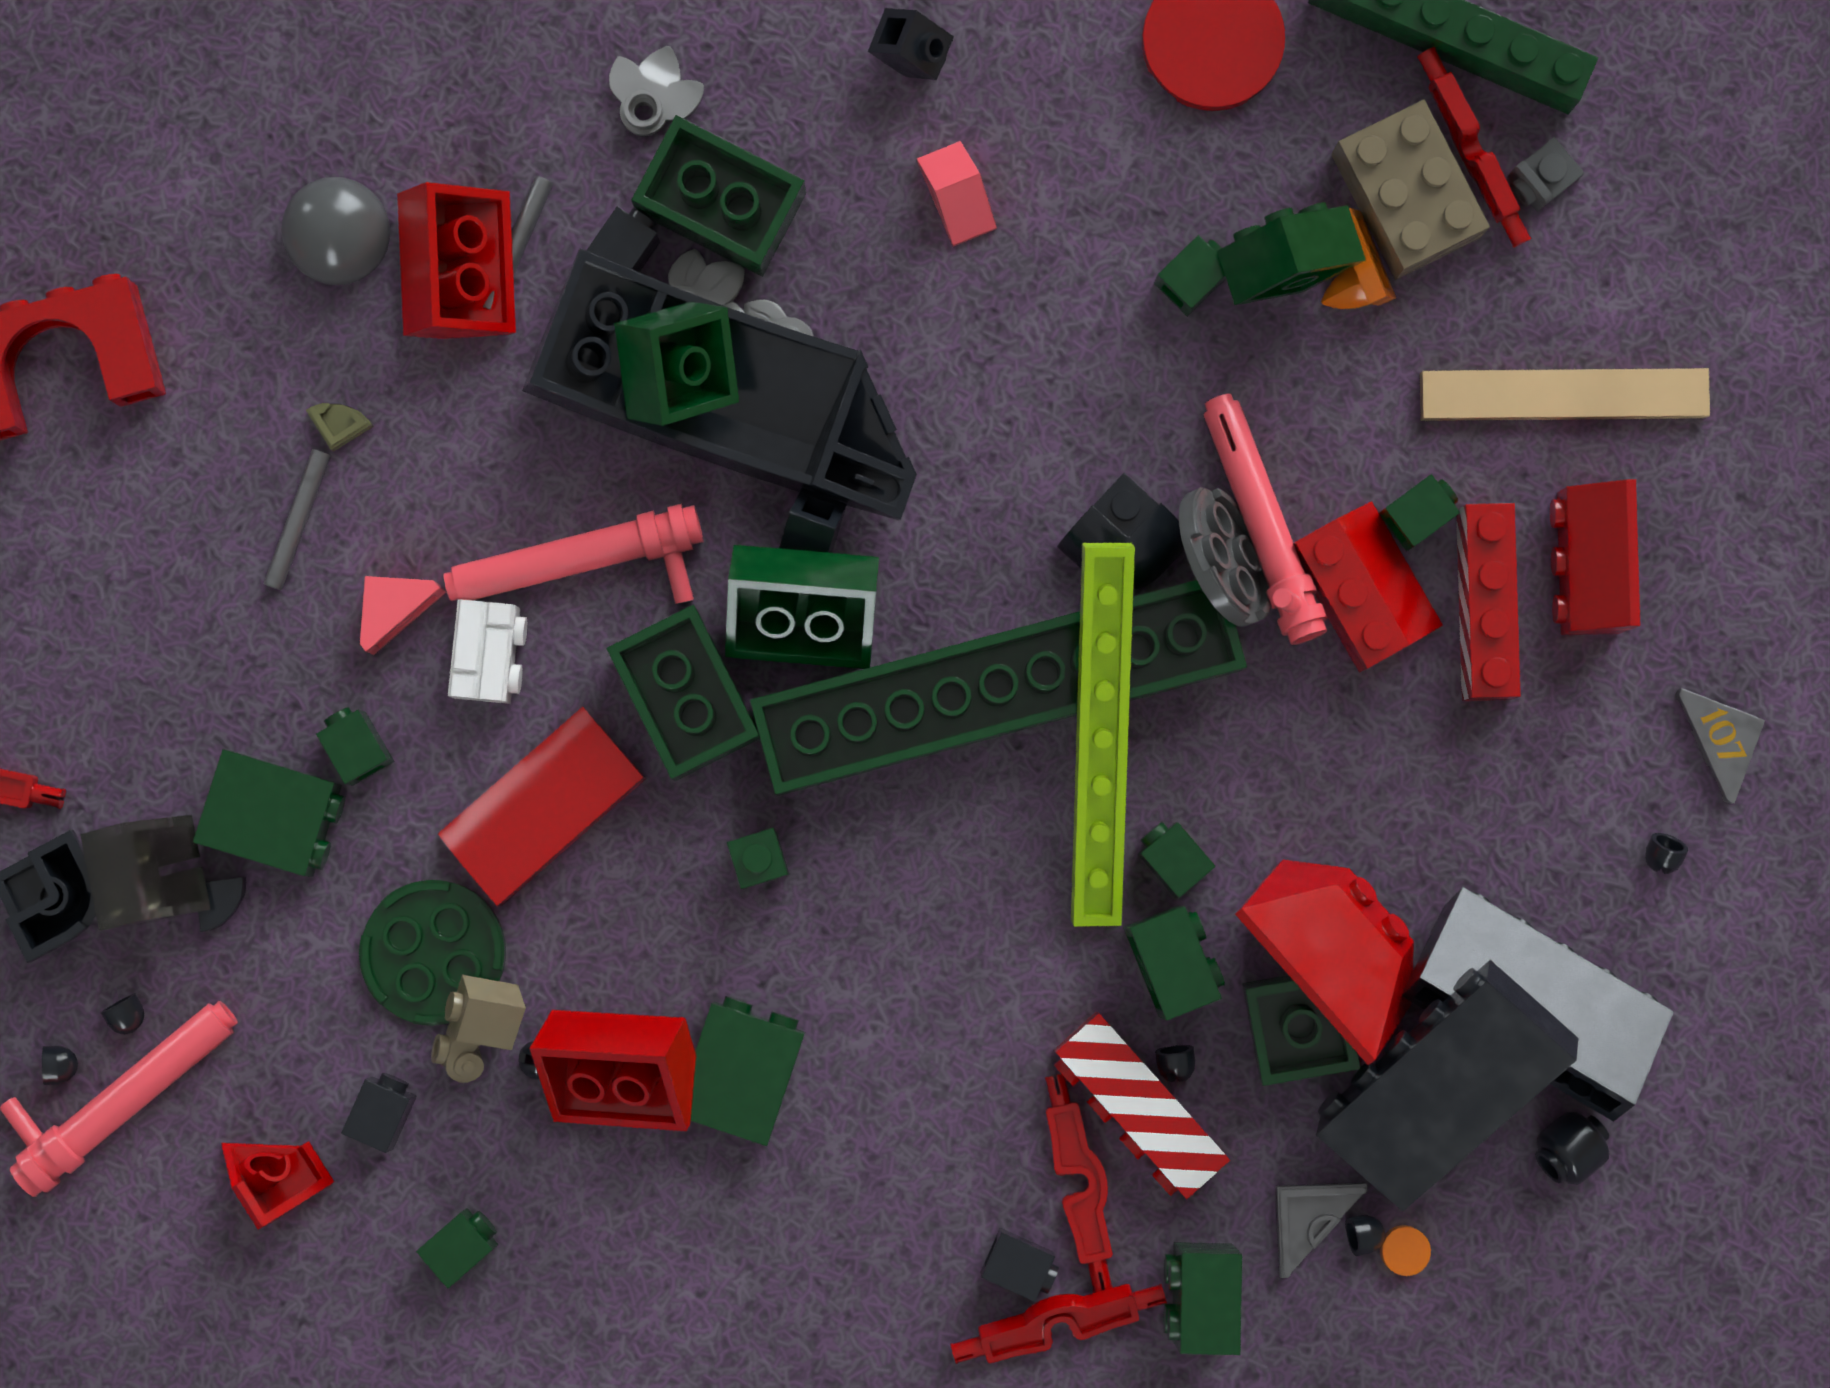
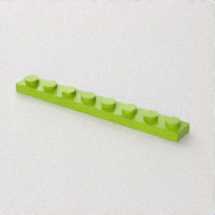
[1071,543,1135,927]

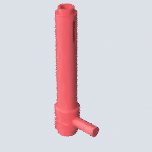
[1204,394,1328,645]
[443,503,704,604]
[0,1001,238,1197]

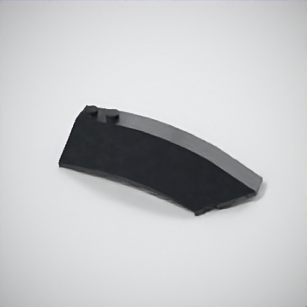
[522,248,917,520]

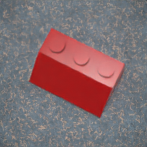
[397,182,516,339]
[1550,479,1640,635]
[1293,501,1443,673]
[529,1010,696,1131]

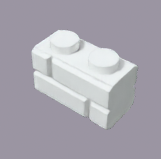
[448,599,527,704]

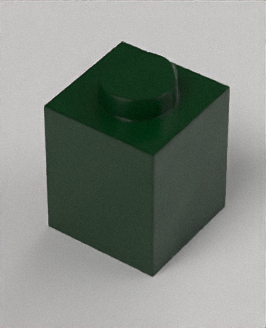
[1154,235,1226,317]
[1379,474,1460,552]
[316,707,395,786]
[1138,822,1216,898]
[727,828,790,889]
[416,1208,499,1289]

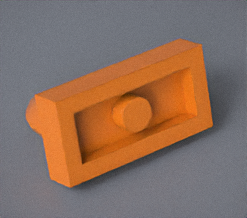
[1321,208,1396,309]

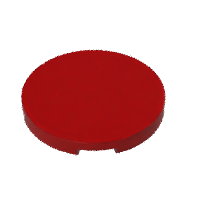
[1142,0,1285,111]

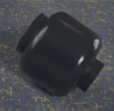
[1535,1112,1610,1185]

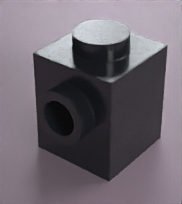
[868,8,954,80]

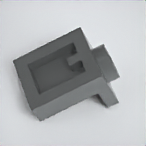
[1508,137,1584,212]

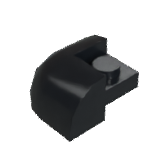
[1057,473,1184,589]
[0,830,101,963]

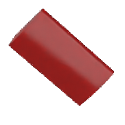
[438,707,647,906]

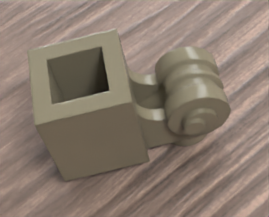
[431,975,526,1083]

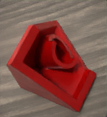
[221,1141,334,1230]

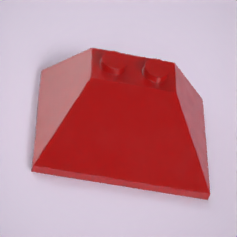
[1235,859,1414,1065]

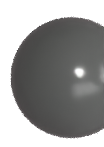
[281,177,390,285]

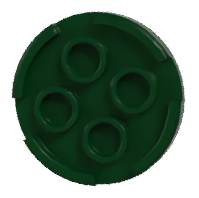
[359,880,506,1026]

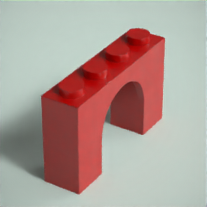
[0,274,166,441]

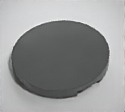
[1179,487,1271,627]

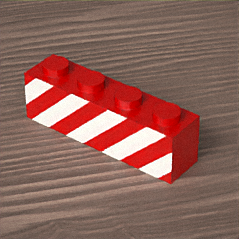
[1456,503,1521,701]
[1053,1012,1230,1199]

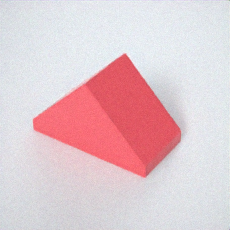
[917,141,997,246]
[360,576,446,655]

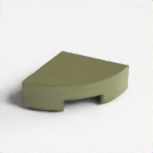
[306,403,374,452]

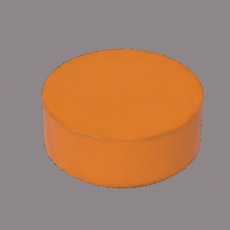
[1380,1225,1431,1276]

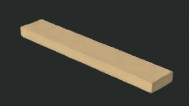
[1420,368,1710,421]

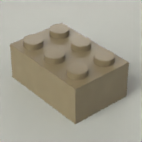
[1331,99,1490,280]

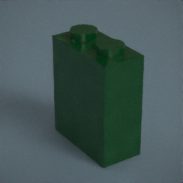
[193,749,345,877]
[691,996,806,1146]

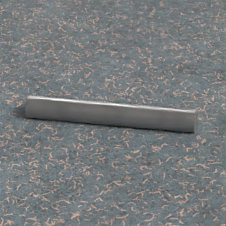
[483,176,553,310]
[263,449,330,590]

